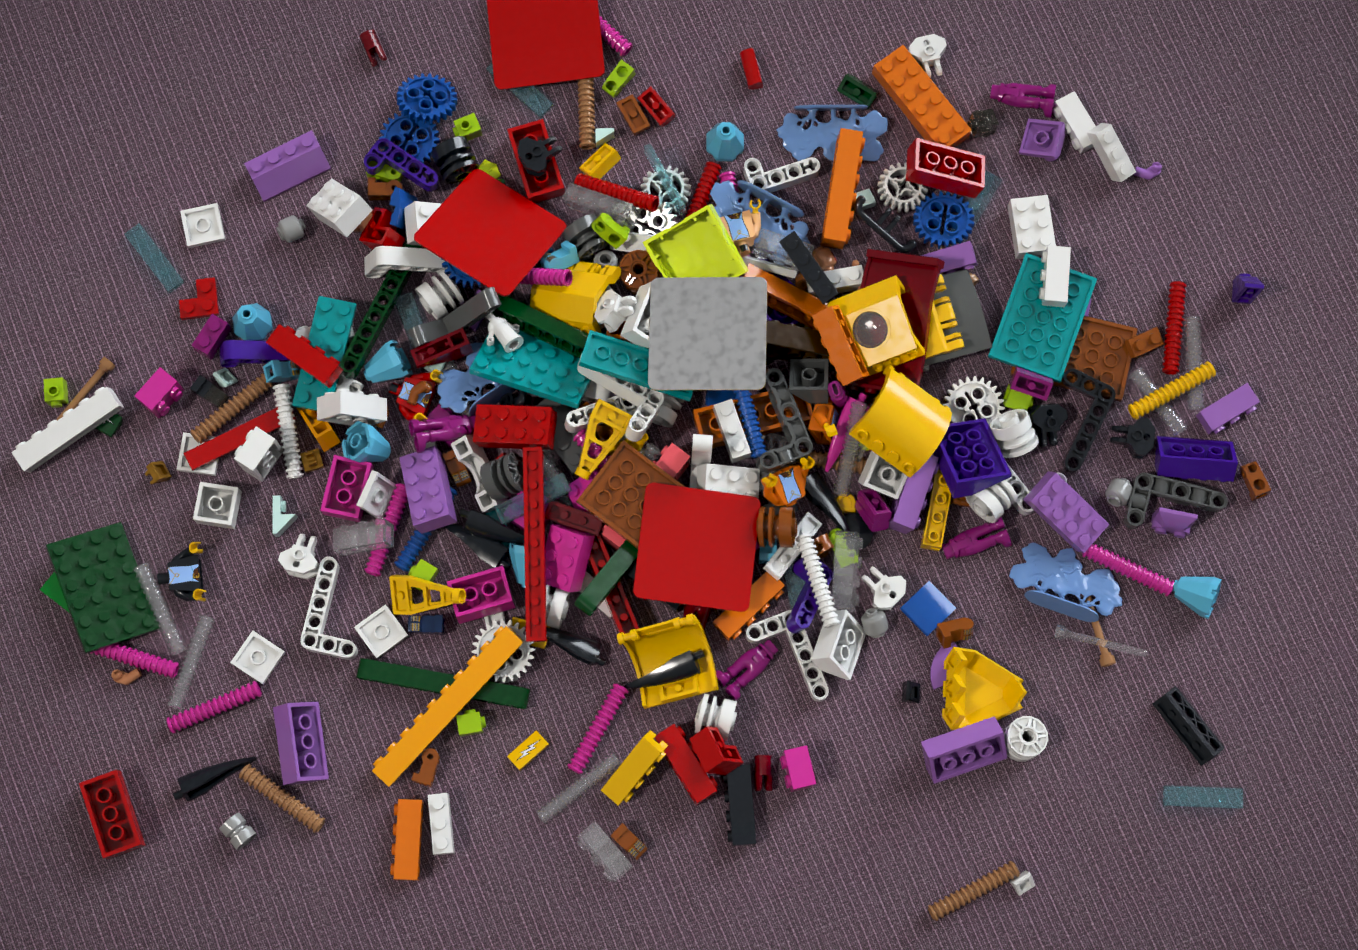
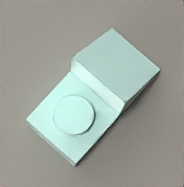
[273,495,298,537]

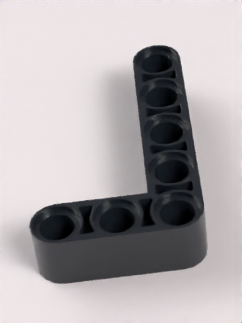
[1062,368,1116,472]

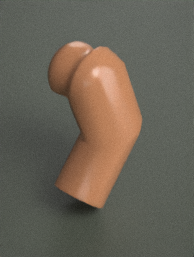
[111,668,142,685]

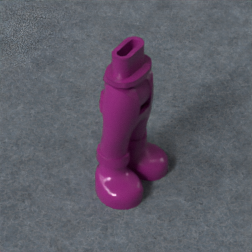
[990,83,1056,118]
[828,381,849,415]
[409,415,475,453]
[942,517,1012,559]
[716,639,778,701]

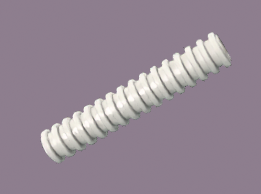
[273,383,304,479]
[796,533,840,628]

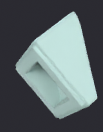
[595,128,614,148]
[856,189,876,210]

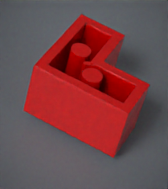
[359,207,405,250]
[689,726,744,775]

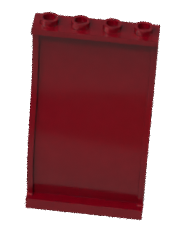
[847,249,945,394]

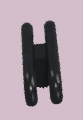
[854,195,917,253]

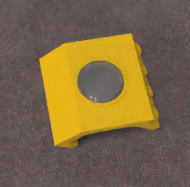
[828,275,925,377]

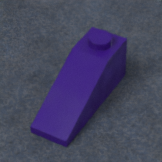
[1232,273,1264,304]

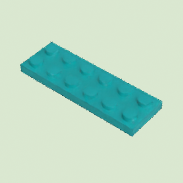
[292,296,357,411]
[578,330,693,402]

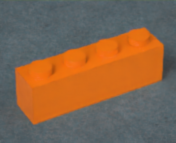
[812,305,869,386]
[713,571,785,641]
[390,799,424,881]

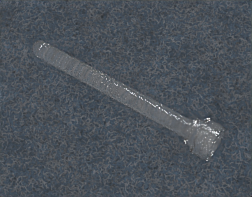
[1054,624,1148,657]

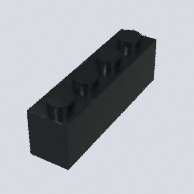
[779,231,839,305]
[723,764,756,846]

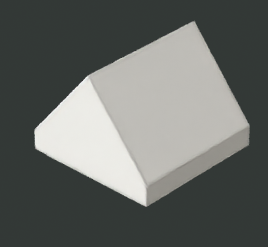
[1009,870,1035,896]

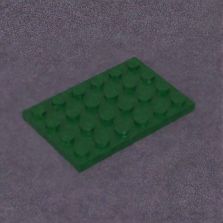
[46,522,161,654]

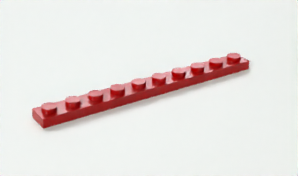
[523,447,547,642]

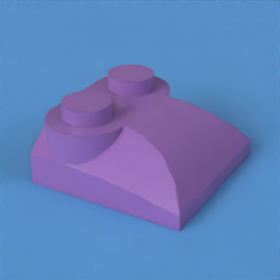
[1019,118,1065,161]
[1151,507,1198,538]

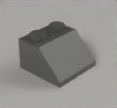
[789,359,829,403]

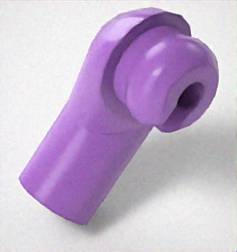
[1134,162,1162,180]

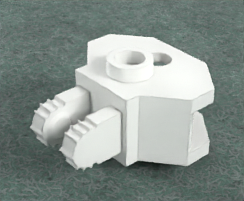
[909,34,947,78]
[594,289,637,333]
[278,533,320,579]
[861,566,906,611]

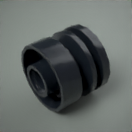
[431,136,480,184]

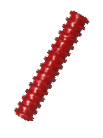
[685,161,722,218]
[574,173,659,212]
[1162,281,1187,375]

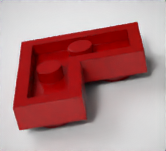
[179,277,219,320]

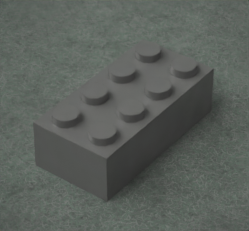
[536,399,600,477]

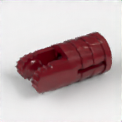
[359,30,387,67]
[754,755,772,791]

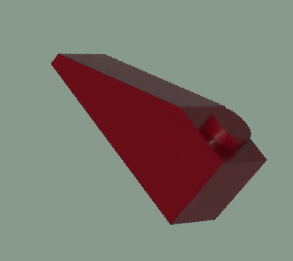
[410,327,474,368]

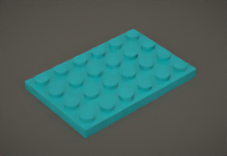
[988,253,1097,383]
[469,330,592,409]

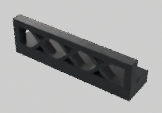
[1152,686,1224,766]

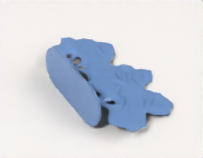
[776,105,888,162]
[710,180,810,261]
[437,343,518,416]
[1009,543,1122,622]

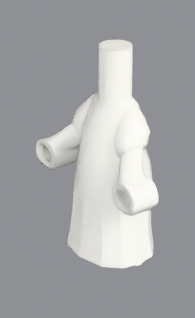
[485,312,524,353]

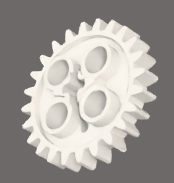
[618,198,678,235]
[943,376,1005,429]
[472,619,535,682]

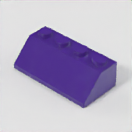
[1155,436,1238,482]

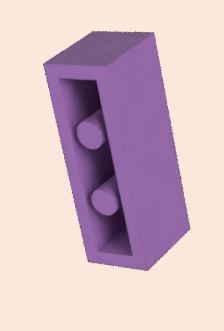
[921,241,978,275]
[1196,383,1260,435]

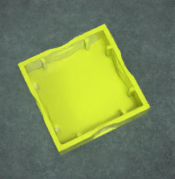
[642,204,749,278]

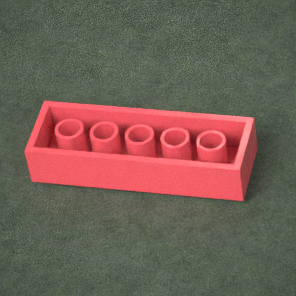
[601,443,691,551]

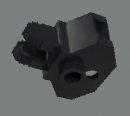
[518,136,563,178]
[1027,404,1068,447]
[1110,417,1155,459]

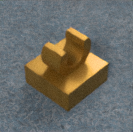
[300,448,325,473]
[145,461,172,484]

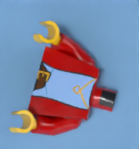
[389,369,444,421]

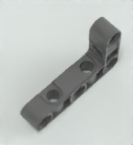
[758,368,813,473]
[1123,473,1228,529]

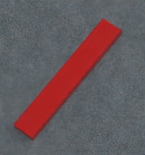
[183,407,296,471]

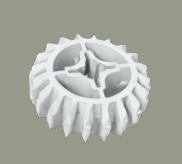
[877,162,928,213]
[641,165,691,214]

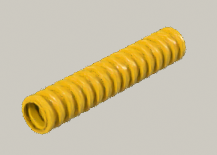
[1128,361,1216,420]

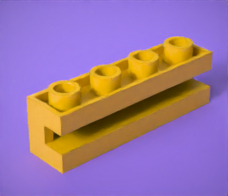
[920,470,951,551]
[601,730,668,806]

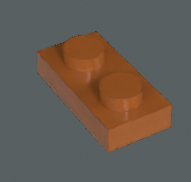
[616,94,650,136]
[1124,327,1164,358]

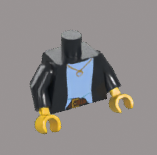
[157,542,206,602]

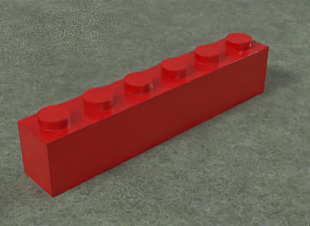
[589,535,639,634]

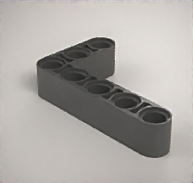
[408,287,502,348]

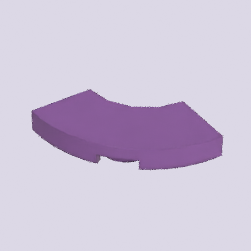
[930,642,957,690]

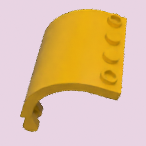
[849,364,952,478]
[617,613,719,709]

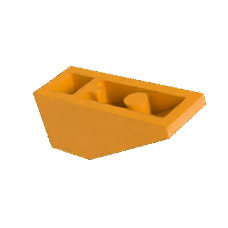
[296,407,340,452]

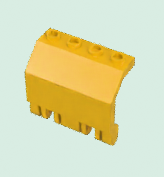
[530,261,621,334]
[925,274,965,359]

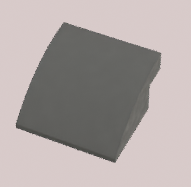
[924,269,992,366]

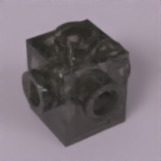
[967,109,999,138]

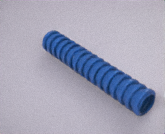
[733,390,767,458]
[394,487,458,572]

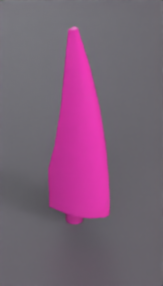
[824,392,870,472]

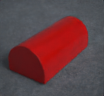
[740,48,763,90]
[637,86,675,127]

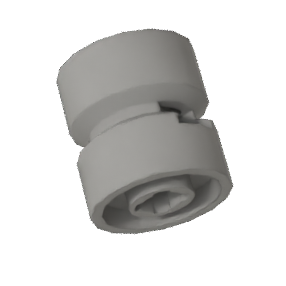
[219,813,257,850]

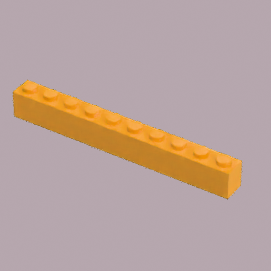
[372,625,525,787]

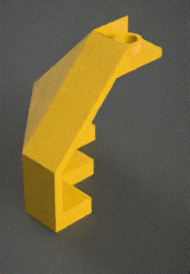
[942,647,1027,730]

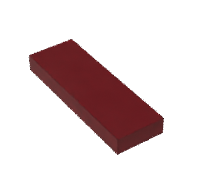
[545,500,603,537]

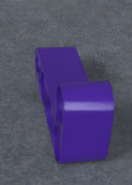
[364,138,439,192]
[220,340,290,368]
[786,558,833,634]

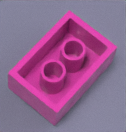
[320,455,374,523]
[545,524,595,592]
[447,565,515,624]

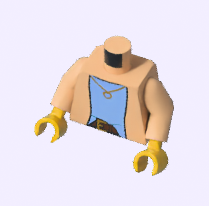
[720,199,761,257]

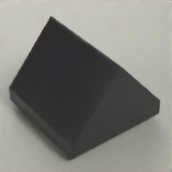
[902,681,920,703]

